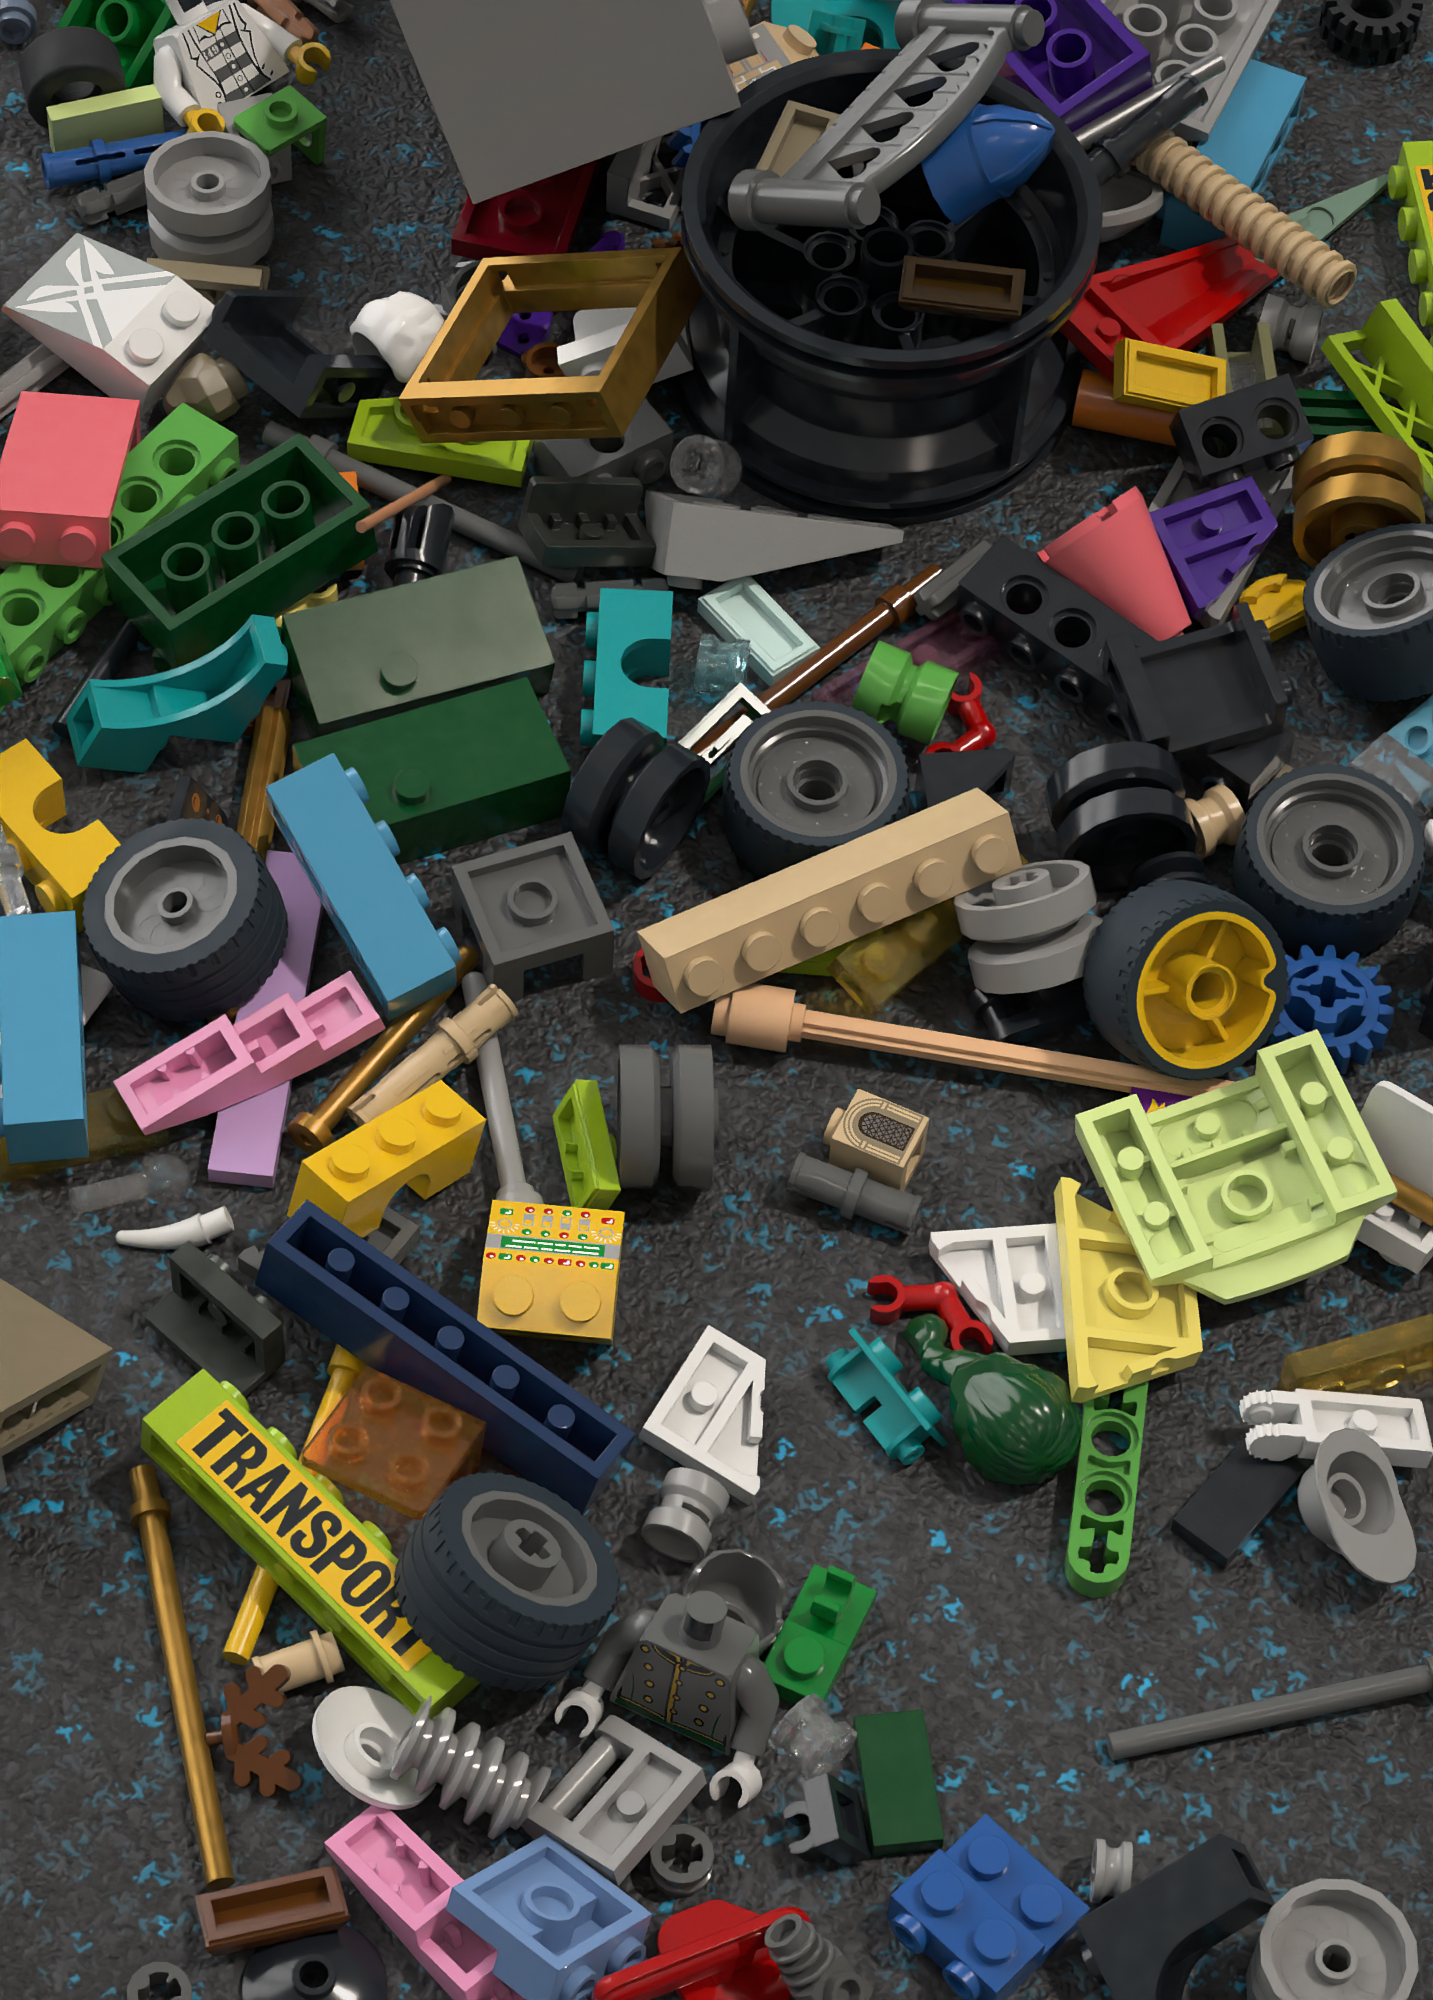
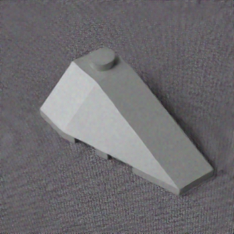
[644,490,904,589]

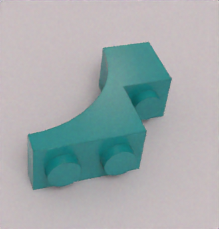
[65,614,288,773]

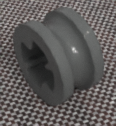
[649,1824,714,1898]
[127,1962,192,2000]

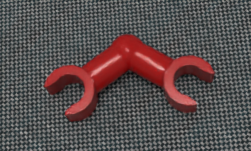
[925,672,997,753]
[867,1274,993,1355]

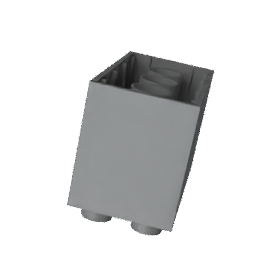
[390,0,758,204]

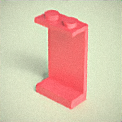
[0,391,141,568]

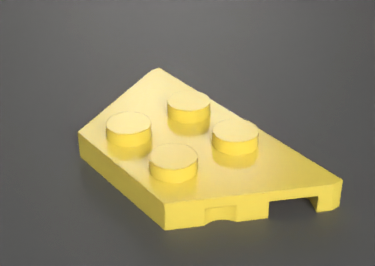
[1054,1177,1203,1403]

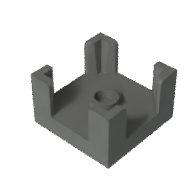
[451,832,615,1002]

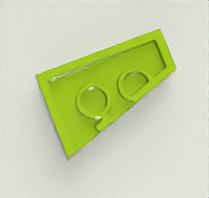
[347,397,534,487]

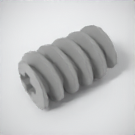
[390,1695,552,1840]

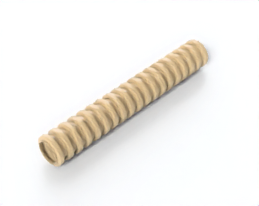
[1130,130,1357,308]

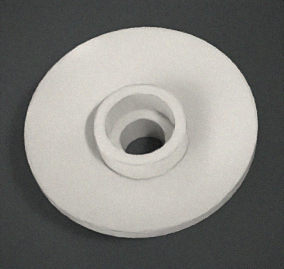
[312,1686,436,1810]

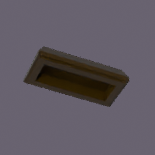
[898,255,1026,323]

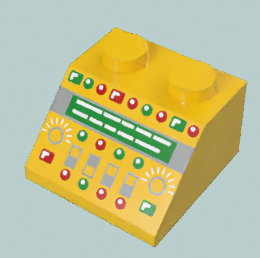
[477,1200,625,1345]

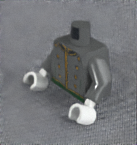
[555,1590,779,1809]

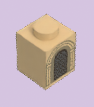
[823,1089,930,1191]

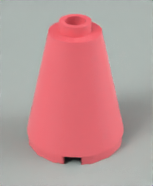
[1036,486,1192,641]

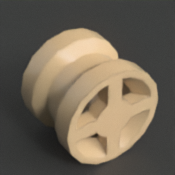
[1184,784,1245,859]

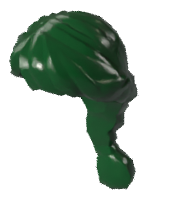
[903,1314,1082,1485]

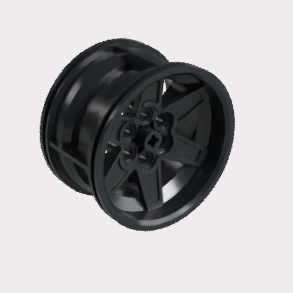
[674,49,1103,526]

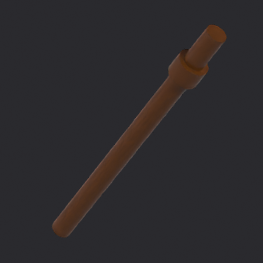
[691,564,943,756]

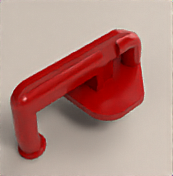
[590,1900,812,2000]

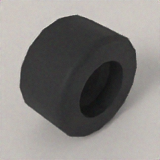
[19,26,126,130]

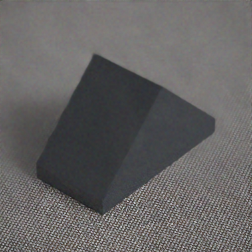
[914,748,1015,812]

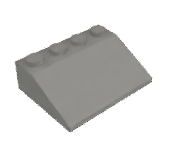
[1100,0,1282,141]

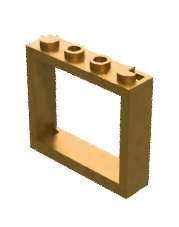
[398,247,703,443]

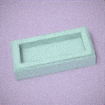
[697,576,820,687]

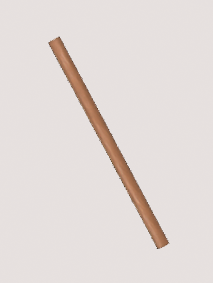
[356,475,452,533]

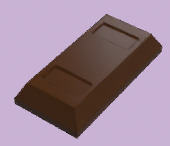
[195,1865,350,1956]

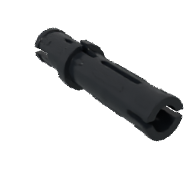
[1087,73,1208,188]

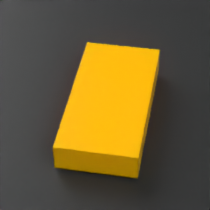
[1113,338,1226,413]

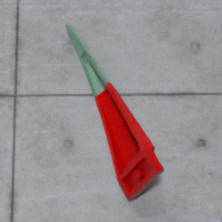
[1058,174,1388,385]

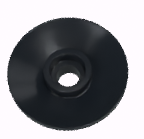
[242,1925,388,2000]

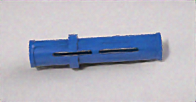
[40,128,188,190]

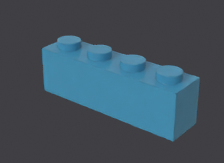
[1156,59,1307,251]
[266,753,462,1021]
[0,911,89,1163]

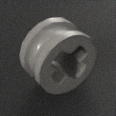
[1090,1839,1133,1903]

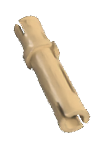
[347,984,519,1127]

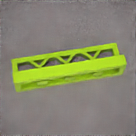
[1320,299,1433,502]

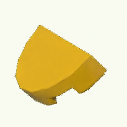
[1238,573,1307,643]

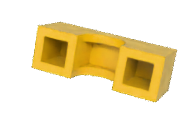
[0,739,121,933]
[287,1080,487,1238]

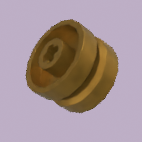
[1292,431,1425,570]

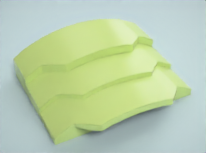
[1075,1029,1398,1305]

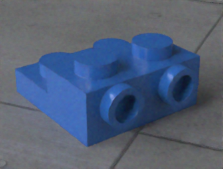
[887,1813,1091,2000]

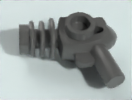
[764,1914,874,2000]

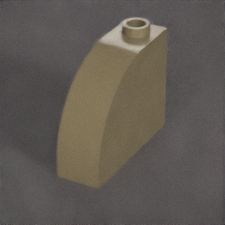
[0,1278,113,1457]

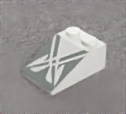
[2,233,215,418]

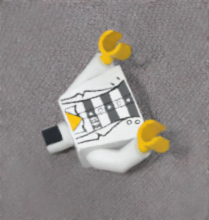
[153,0,331,134]

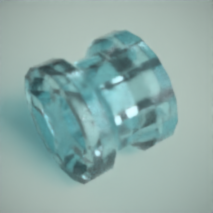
[694,633,751,695]

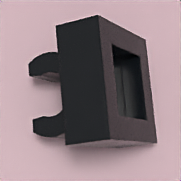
[783,1772,871,1867]

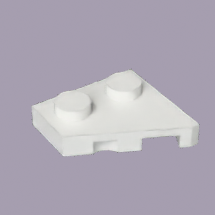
[929,1223,1067,1356]
[638,1325,766,1505]

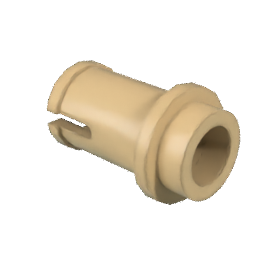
[251,1630,345,1693]

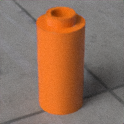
[1072,368,1176,447]

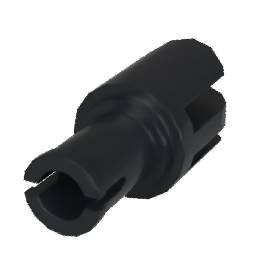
[384,503,455,587]

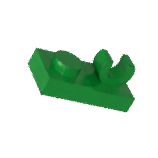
[764,1564,877,1715]

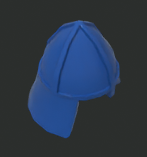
[921,104,1055,226]

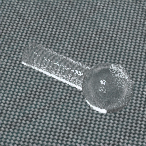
[69,1154,191,1214]

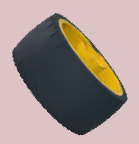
[1082,879,1289,1081]

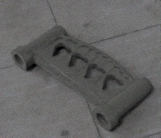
[728,0,1045,232]

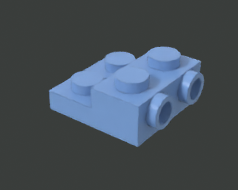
[446,1833,652,2000]

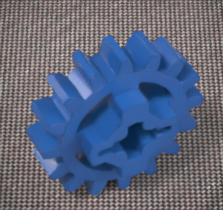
[1268,944,1394,1074]

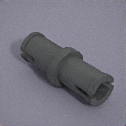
[786,1151,923,1236]

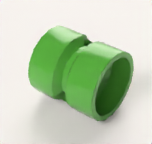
[851,641,959,747]

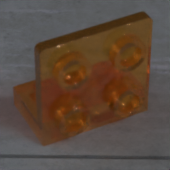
[301,1366,487,1520]

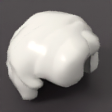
[350,291,445,383]

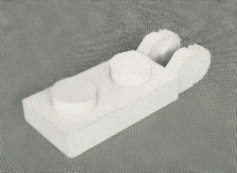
[1239,1388,1433,1468]

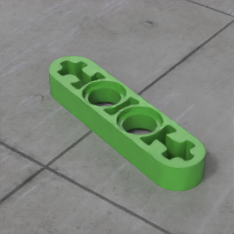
[1065,1381,1149,1598]

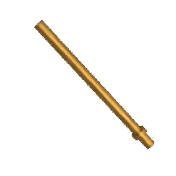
[129,1464,235,1890]

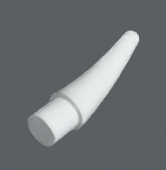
[116,1206,234,1250]

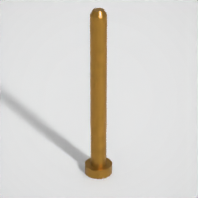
[287,945,479,1155]

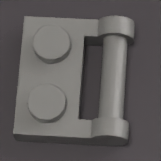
[521,1715,706,1886]

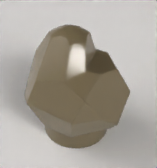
[162,353,252,422]

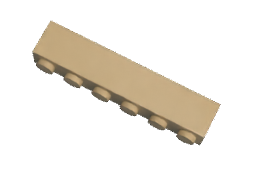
[637,787,1023,1014]

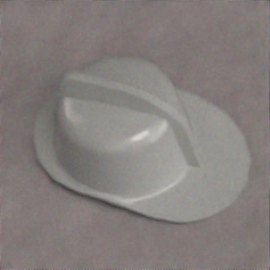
[1297,1428,1417,1585]

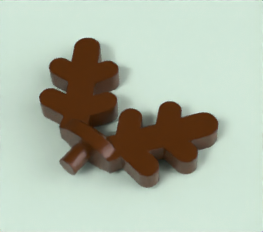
[206,1664,304,1797]

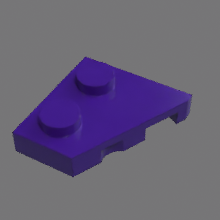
[1149,476,1279,620]

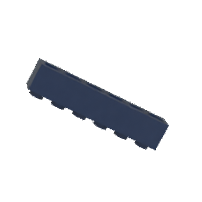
[255,1200,636,1516]

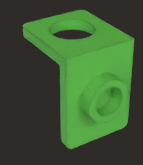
[233,85,327,165]

